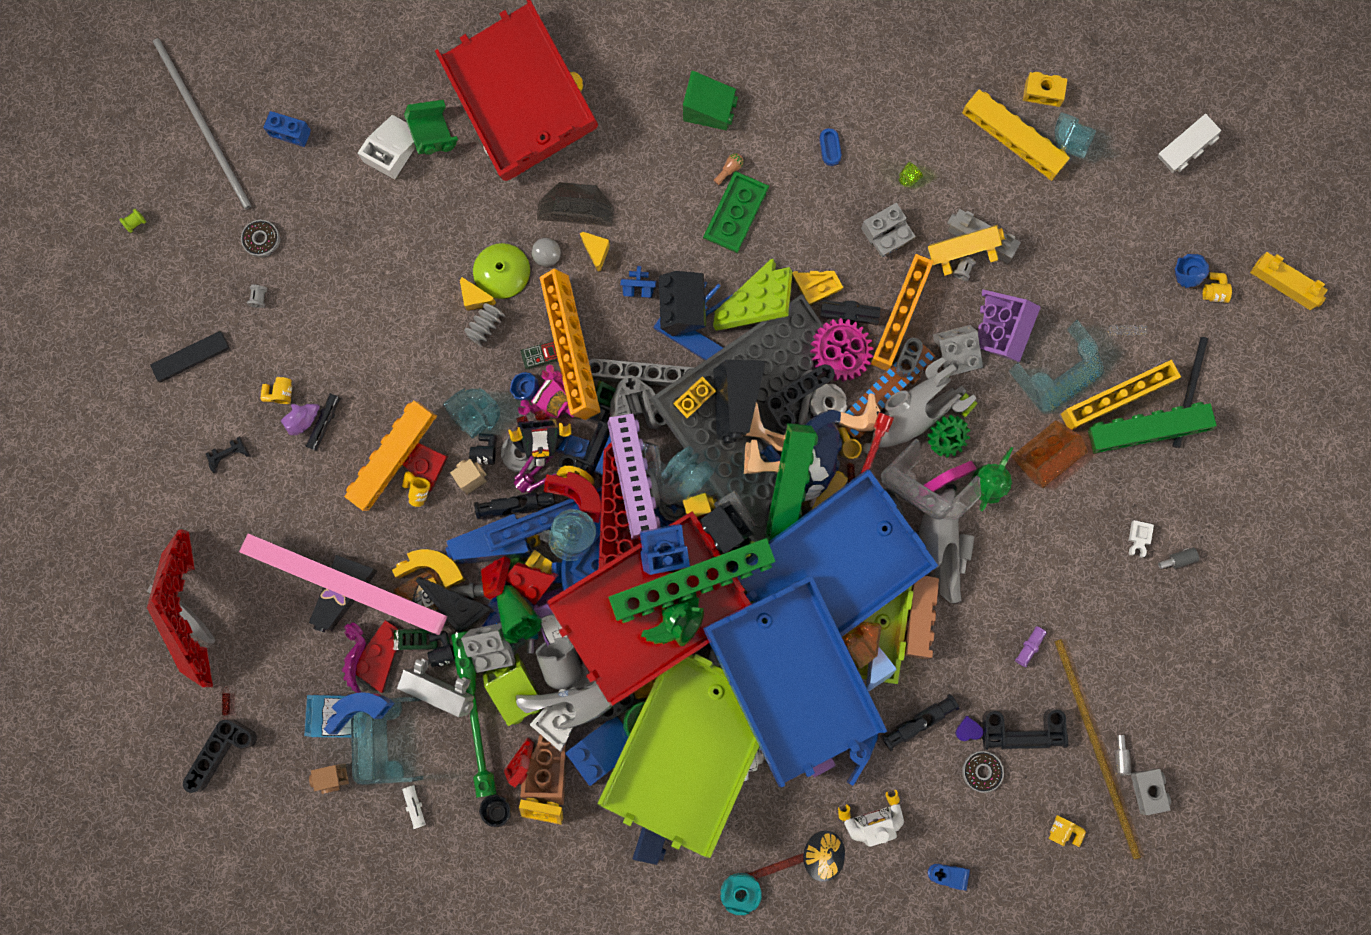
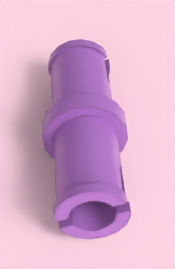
[1015,626,1047,667]

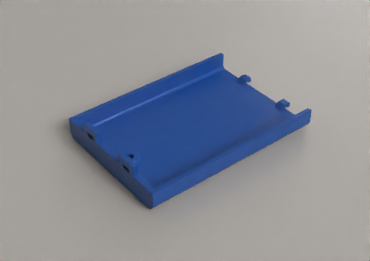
[731,469,938,637]
[703,575,887,787]

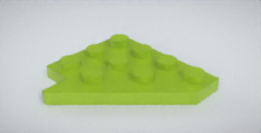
[713,259,792,331]

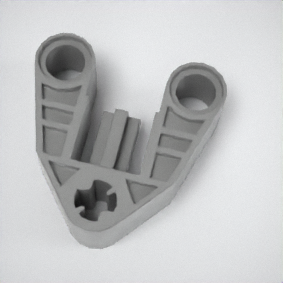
[610,375,666,430]

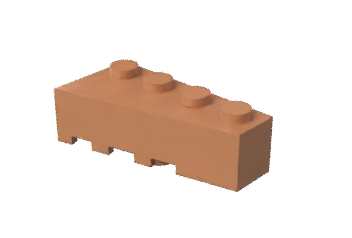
[904,576,939,659]

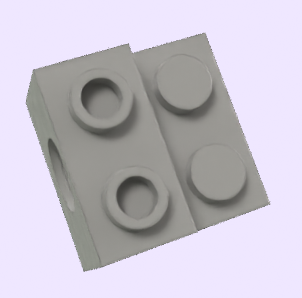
[861,203,916,258]
[461,623,516,673]

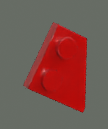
[481,556,511,600]
[506,563,559,605]

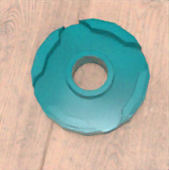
[720,873,762,915]

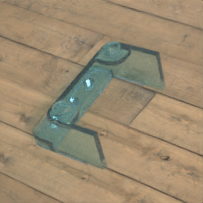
[1009,319,1104,414]
[351,697,423,785]

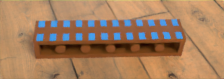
[835,344,935,440]

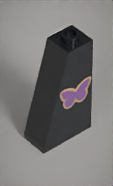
[309,555,377,633]

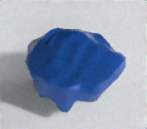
[1175,254,1209,289]

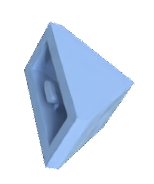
[866,645,896,691]

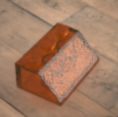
[1011,420,1088,488]

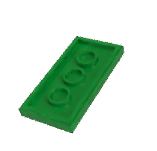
[703,171,769,254]

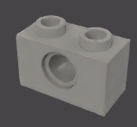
[1130,768,1171,815]

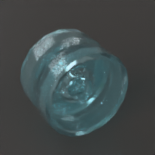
[548,509,596,561]

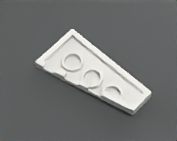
[530,663,595,752]

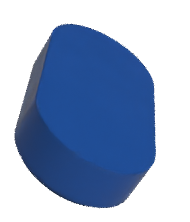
[819,128,842,166]

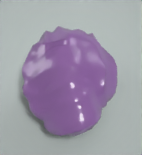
[281,404,320,436]

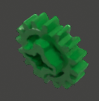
[928,415,970,458]

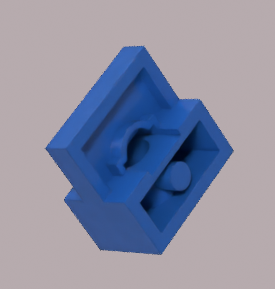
[640,524,690,575]

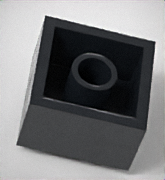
[701,501,753,554]

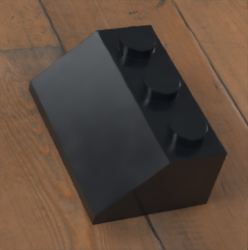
[659,271,706,337]

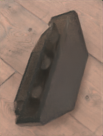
[537,182,614,227]

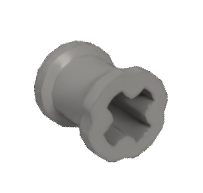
[953,256,976,281]
[247,285,268,308]

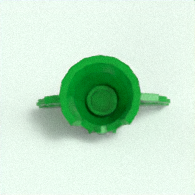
[971,447,1013,511]
[641,592,704,646]

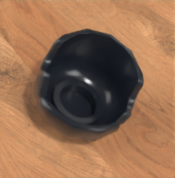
[479,794,512,828]

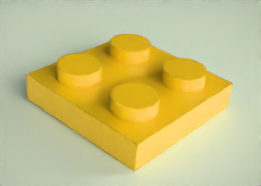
[519,798,563,825]

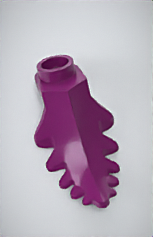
[342,622,366,693]

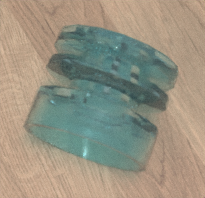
[661,446,715,500]

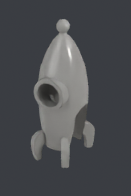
[862,357,976,454]

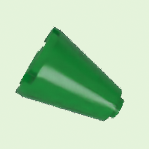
[496,585,543,643]

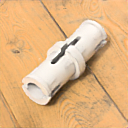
[402,785,426,829]

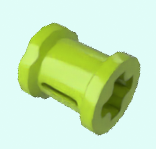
[119,208,146,233]

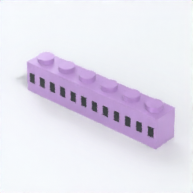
[608,414,660,539]

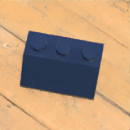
[632,827,669,865]

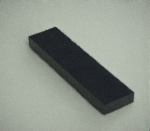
[150,331,230,383]

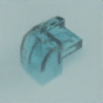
[1054,112,1097,159]
[443,388,500,439]

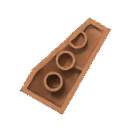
[520,734,567,805]

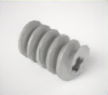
[464,303,506,347]

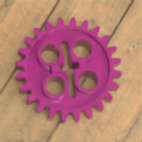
[810,318,873,382]

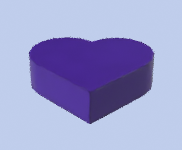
[955,716,983,741]

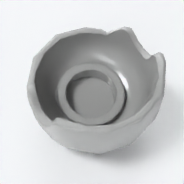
[531,238,561,267]

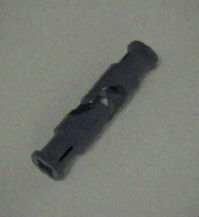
[474,492,556,520]
[881,694,960,752]

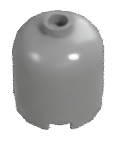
[536,637,582,690]

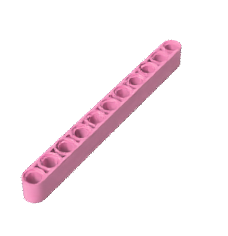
[239,534,448,635]

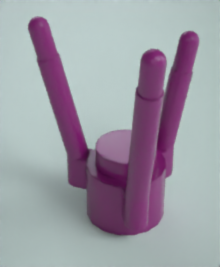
[514,456,557,493]

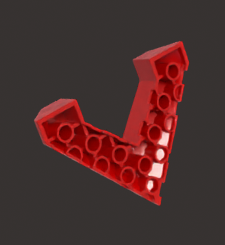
[599,442,732,568]
[147,529,213,688]

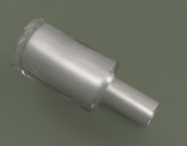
[1114,735,1132,775]

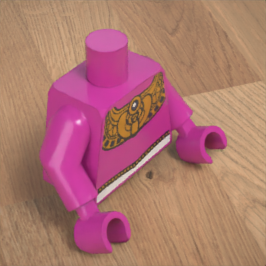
[518,365,575,418]

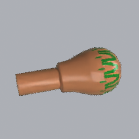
[714,153,744,185]

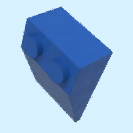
[566,716,628,786]

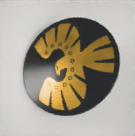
[803,830,845,882]

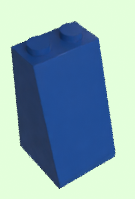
[445,514,532,564]

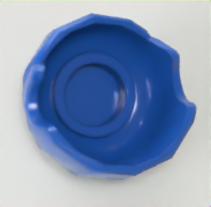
[510,372,539,401]

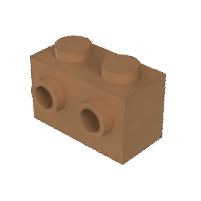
[309,764,349,794]

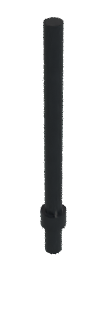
[1172,337,1208,448]

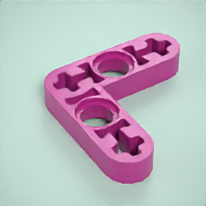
[908,460,977,503]

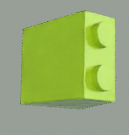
[483,653,541,726]

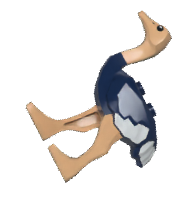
[744,393,881,501]

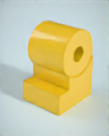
[525,550,553,574]

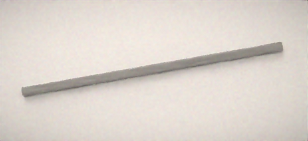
[153,38,252,210]

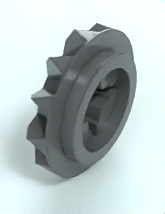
[658,492,687,523]

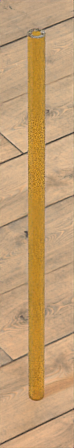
[1054,639,1141,860]

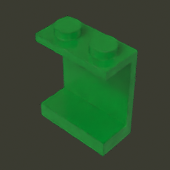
[404,100,458,155]

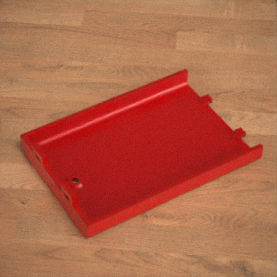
[435,0,598,181]
[547,511,751,706]

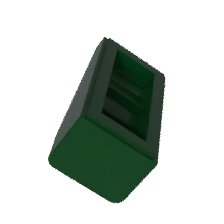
[394,629,437,650]

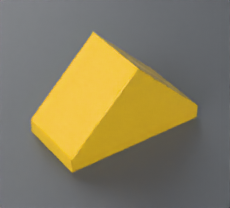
[580,232,610,272]
[460,277,496,311]

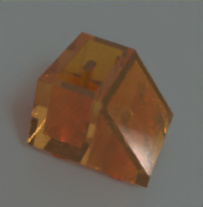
[842,621,882,668]

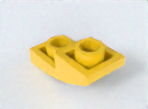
[673,376,716,418]

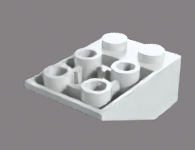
[358,115,416,179]

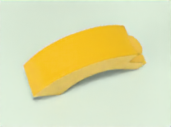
[392,549,466,589]

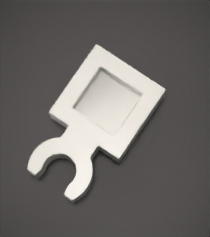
[1128,520,1154,558]

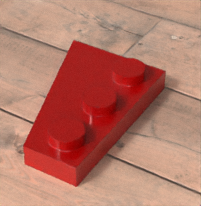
[402,442,448,492]
[356,620,398,693]
[504,737,534,788]

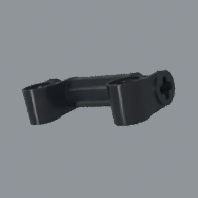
[559,404,610,476]
[982,709,1068,750]

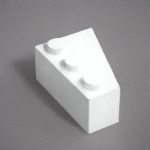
[1158,114,1221,173]

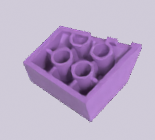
[978,289,1040,362]

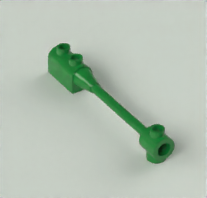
[451,632,497,798]

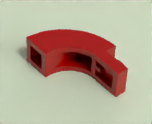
[544,472,601,523]

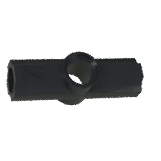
[820,300,880,325]

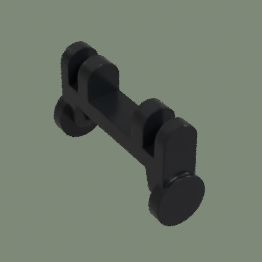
[205,436,250,474]

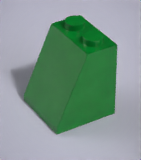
[683,71,738,131]

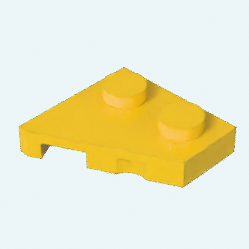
[792,271,843,305]

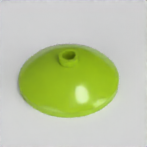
[473,243,530,299]

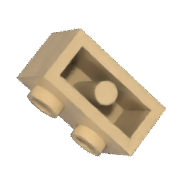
[450,459,487,495]

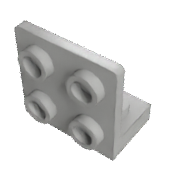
[933,325,983,376]

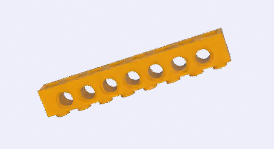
[540,269,600,420]

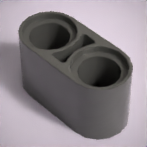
[895,338,923,378]

